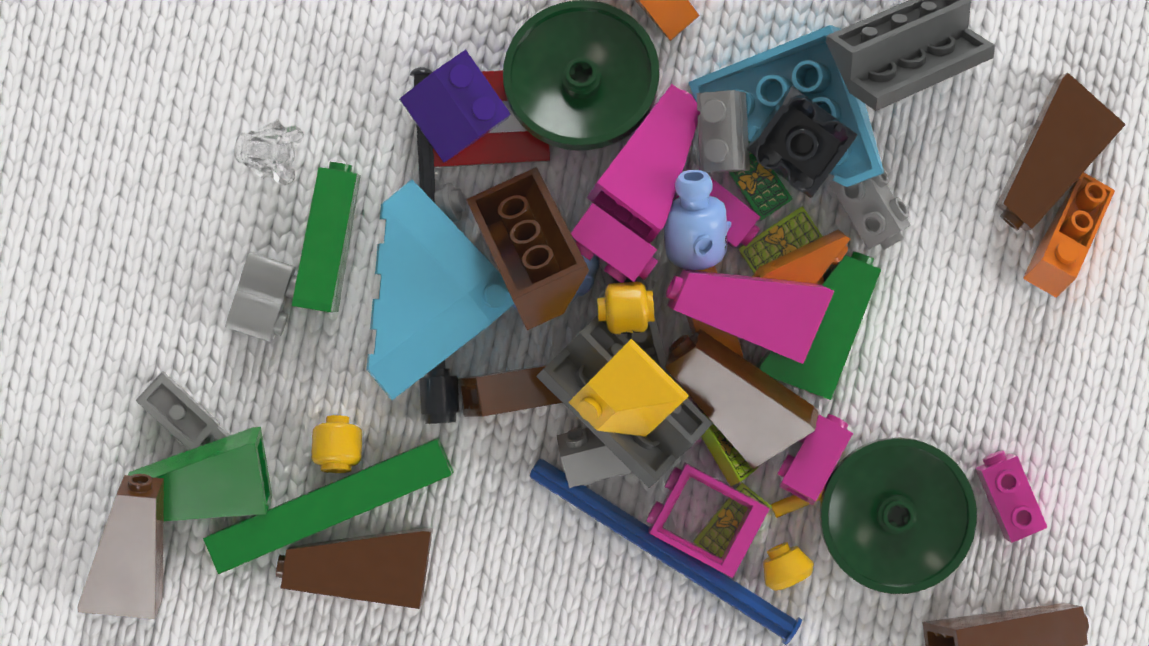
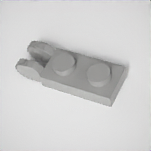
[135,372,230,450]

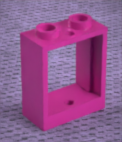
[646,462,770,578]

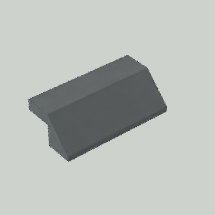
[826,0,995,111]
[536,315,713,488]

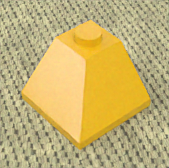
[568,339,689,437]

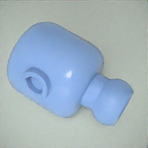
[664,170,731,270]

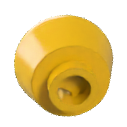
[763,542,814,591]

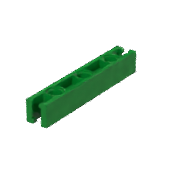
[203,437,454,575]

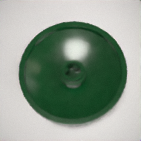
[503,0,660,151]
[819,437,977,594]

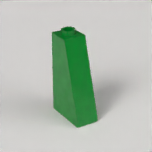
[291,162,361,313]
[757,251,881,400]
[128,427,272,522]

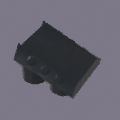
[746,86,857,198]

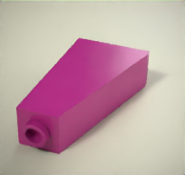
[586,84,700,244]
[666,269,834,364]

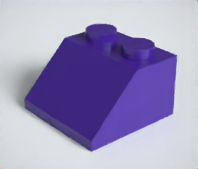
[399,49,511,163]

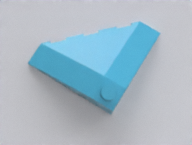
[689,25,884,187]
[366,180,514,400]

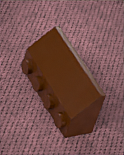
[466,166,589,331]

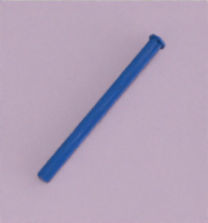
[529,459,802,645]

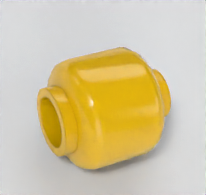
[597,281,654,334]
[311,415,362,473]

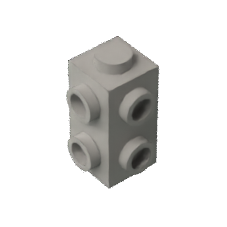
[829,169,911,250]
[557,427,632,488]

